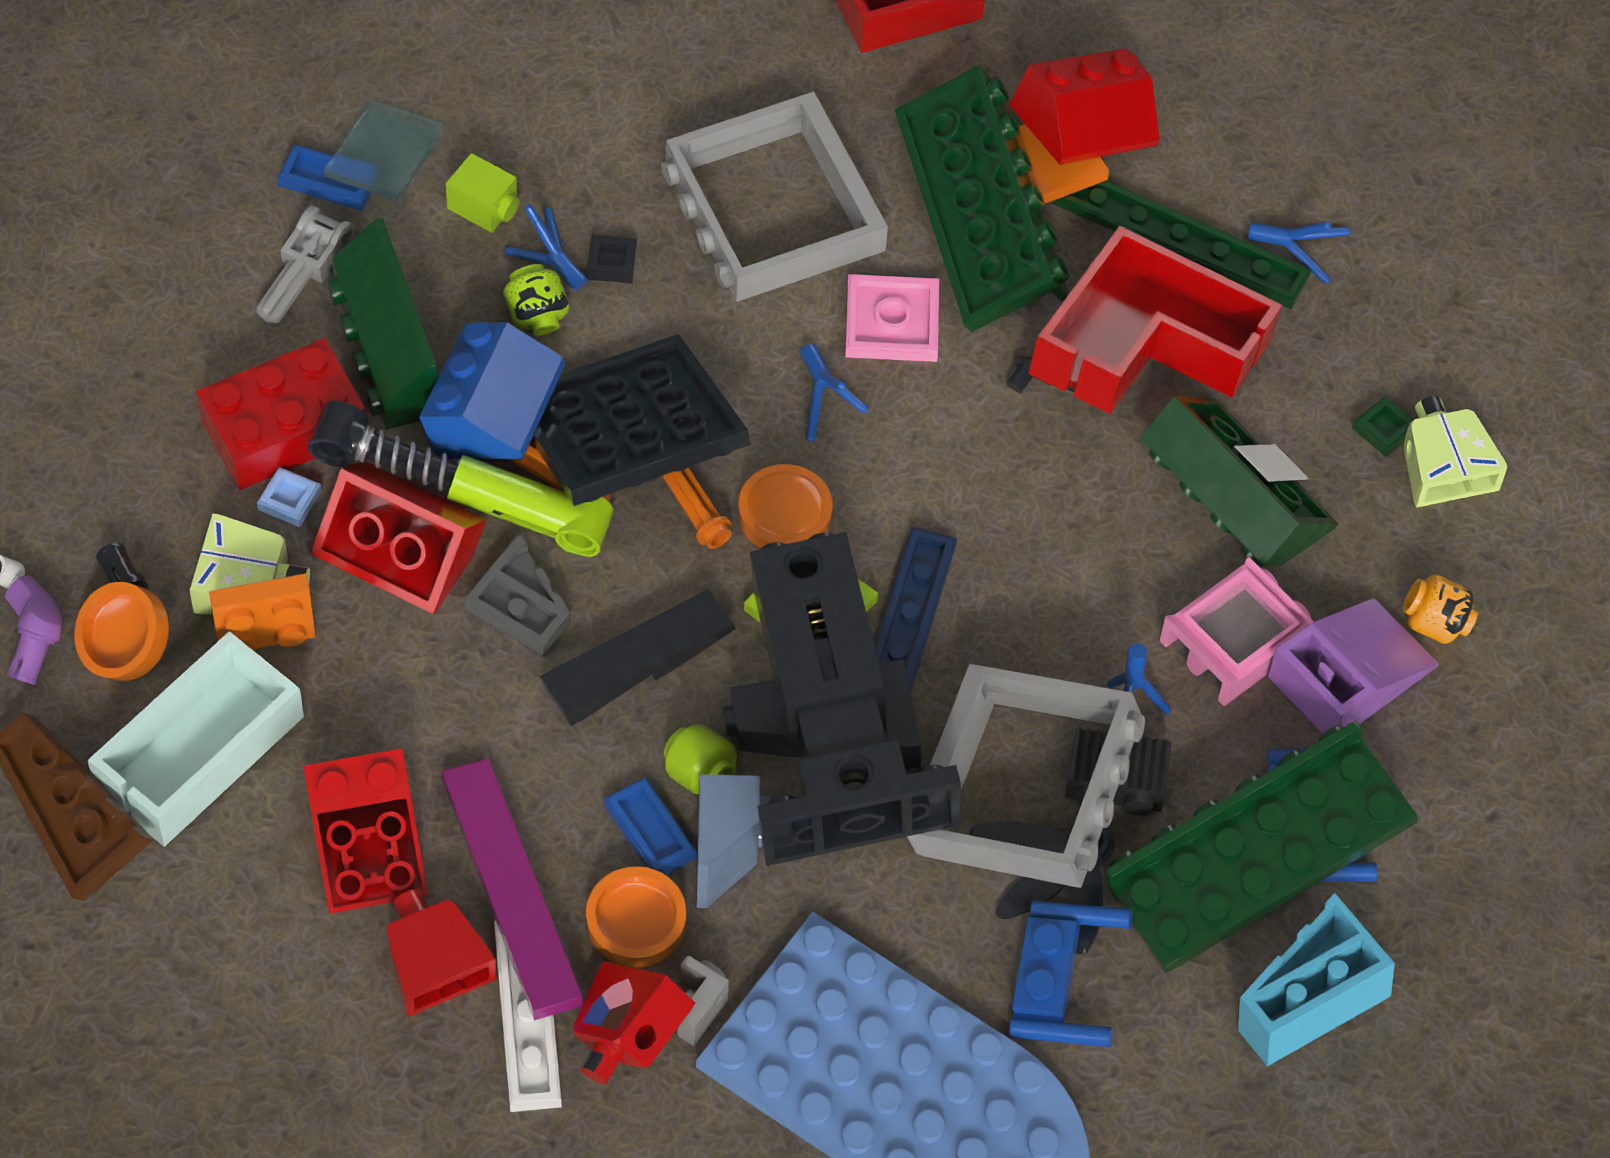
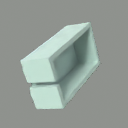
[88,631,304,847]

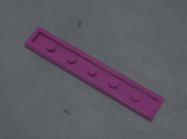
[441,758,583,1021]

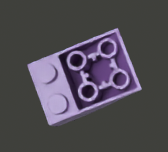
[1268,598,1439,734]

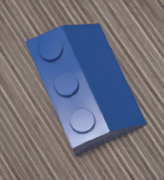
[420,322,565,459]

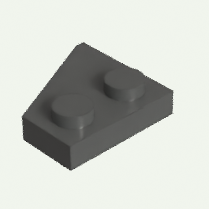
[464,535,571,656]

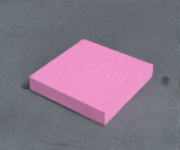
[845,274,939,362]

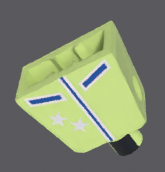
[1403,396,1507,507]
[190,513,310,615]

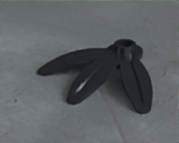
[970,821,1115,954]

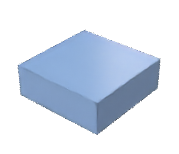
[257,467,322,527]

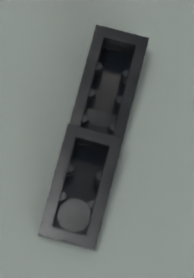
[539,589,736,726]

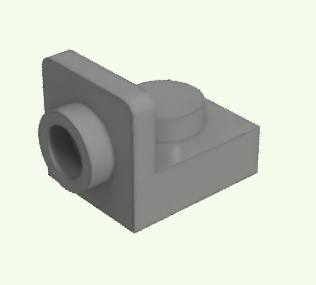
[677,956,729,1046]

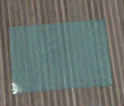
[324,100,445,201]

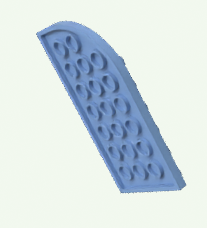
[696,912,1090,1158]

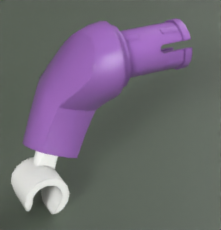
[0,555,62,686]

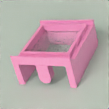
[1160,557,1314,706]

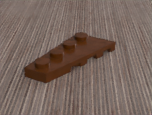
[0,713,154,901]

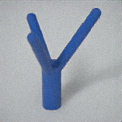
[505,204,588,291]
[1248,221,1351,283]
[800,344,868,442]
[1107,643,1171,714]

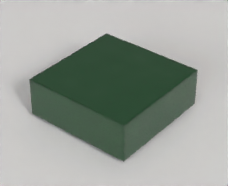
[1352,395,1414,457]

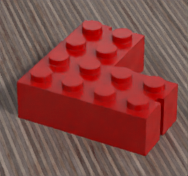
[1028,226,1283,414]

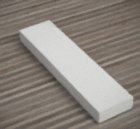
[494,921,562,1112]

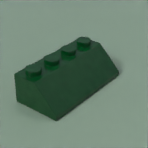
[327,218,437,430]
[1140,396,1339,566]

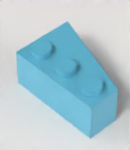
[1238,893,1395,1067]

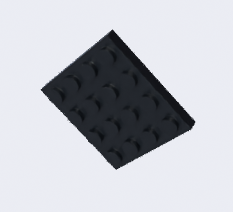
[531,334,750,506]

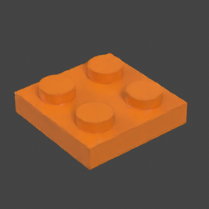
[209,574,316,652]

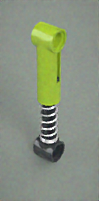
[308,401,614,557]

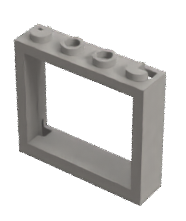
[661,91,888,302]
[907,664,1145,888]

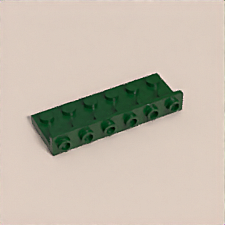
[895,65,1070,332]
[1105,721,1418,974]

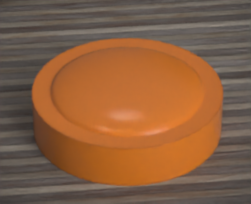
[738,464,833,548]
[74,582,169,681]
[586,866,686,968]

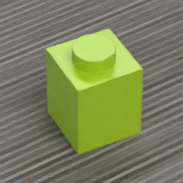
[446,153,519,233]

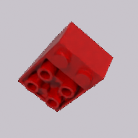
[303,748,428,914]

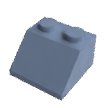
[697,775,770,908]

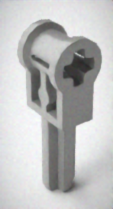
[256,205,355,324]

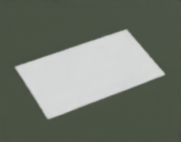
[1234,444,1309,482]

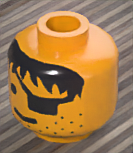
[1403,574,1478,644]

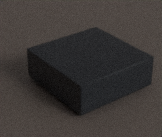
[587,235,637,284]

